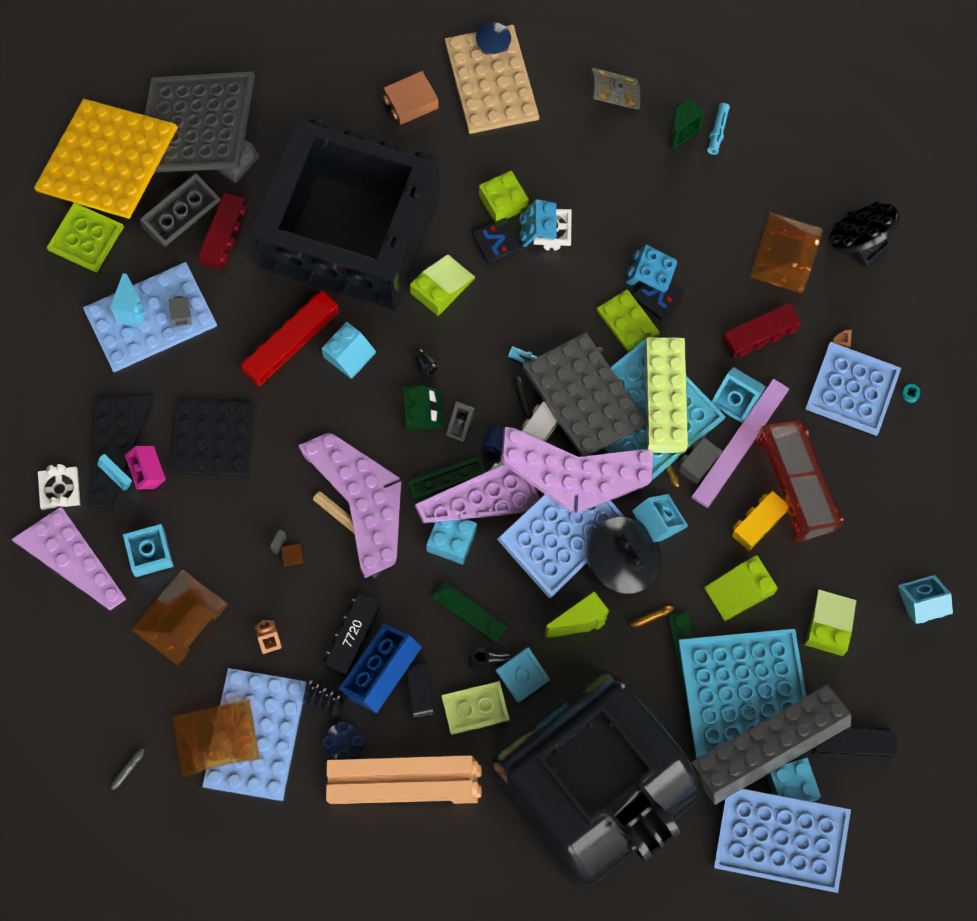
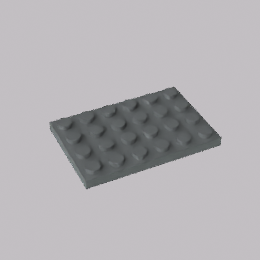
[522,332,647,457]

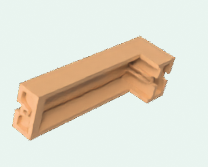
[326,756,482,804]

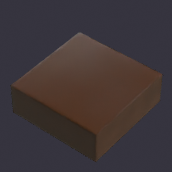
[281,543,304,567]

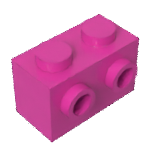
[125,446,166,489]

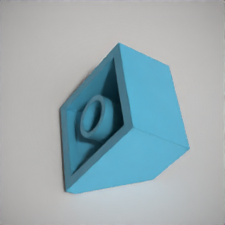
[110,273,145,328]
[322,322,376,379]
[711,367,766,423]
[632,494,688,542]
[898,575,953,624]

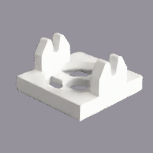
[534,209,572,251]
[38,464,80,510]

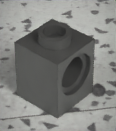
[169,296,192,327]

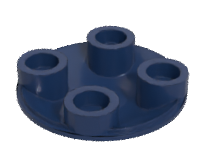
[476,22,511,54]
[323,721,363,760]

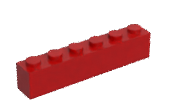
[241,291,339,387]

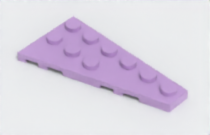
[415,465,540,523]
[11,507,126,610]

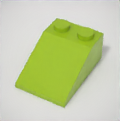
[410,255,475,316]
[704,555,778,622]
[805,590,856,656]
[545,592,609,638]

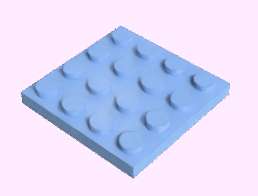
[805,342,901,436]

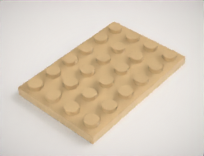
[445,25,539,134]

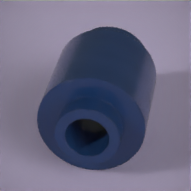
[482,426,503,456]

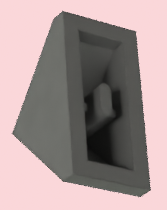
[446,402,475,442]

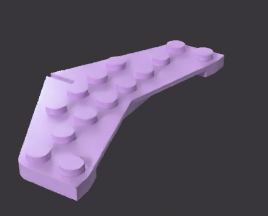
[501,427,653,514]
[299,433,401,578]

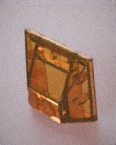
[749,212,822,293]
[131,569,228,666]
[172,699,260,777]

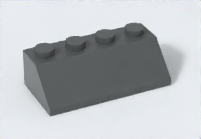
[140,174,221,247]

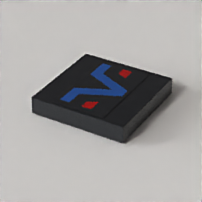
[472,218,522,265]
[633,282,684,320]

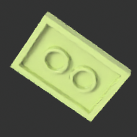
[442,681,510,735]

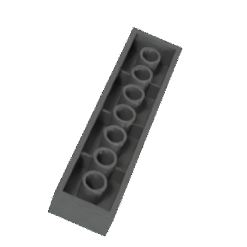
[691,685,851,805]

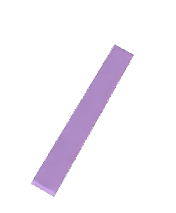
[692,379,789,508]

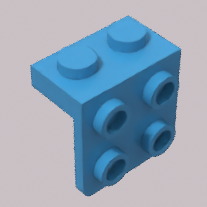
[519,199,557,247]
[626,245,677,292]

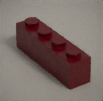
[198,192,248,270]
[722,303,801,358]

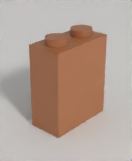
[382,71,438,125]

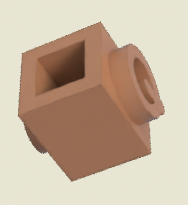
[255,620,282,654]

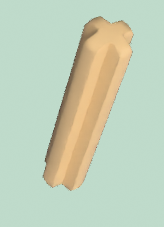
[313,492,354,533]

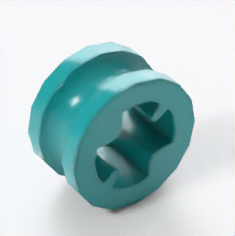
[902,384,920,403]

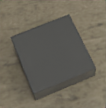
[270,530,287,555]

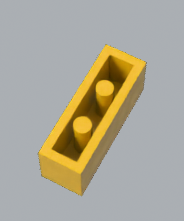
[732,491,790,551]

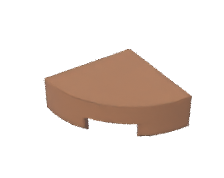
[832,329,852,349]

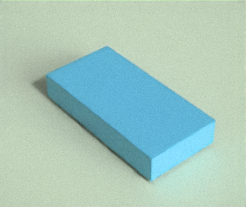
[97,454,132,490]

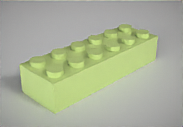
[644,337,688,453]

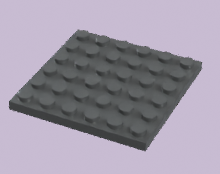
[144,71,255,172]

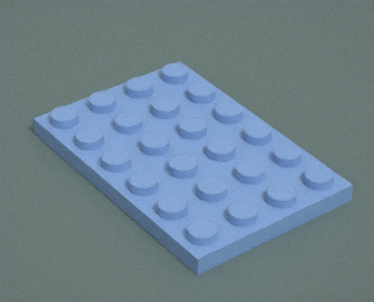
[83,262,217,372]
[497,494,624,598]
[203,668,307,801]
[714,789,851,893]

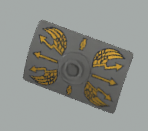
[591,68,641,110]

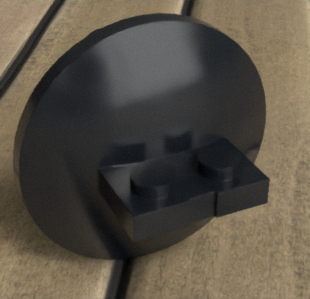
[829,201,900,266]
[586,517,661,595]

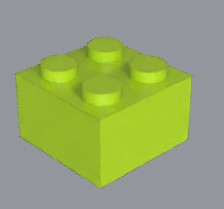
[479,170,529,222]

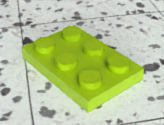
[597,289,660,353]

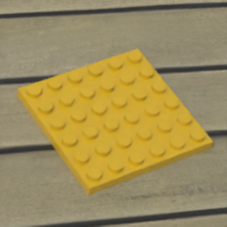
[34,98,178,219]

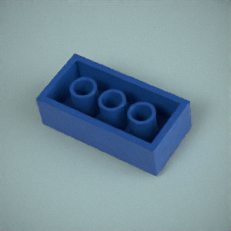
[339,624,422,713]

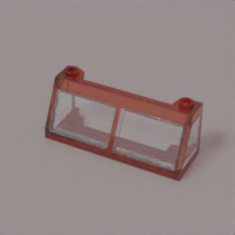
[756,420,843,543]

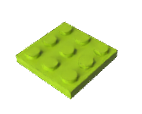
[47,202,124,273]

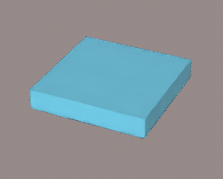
[495,647,550,703]

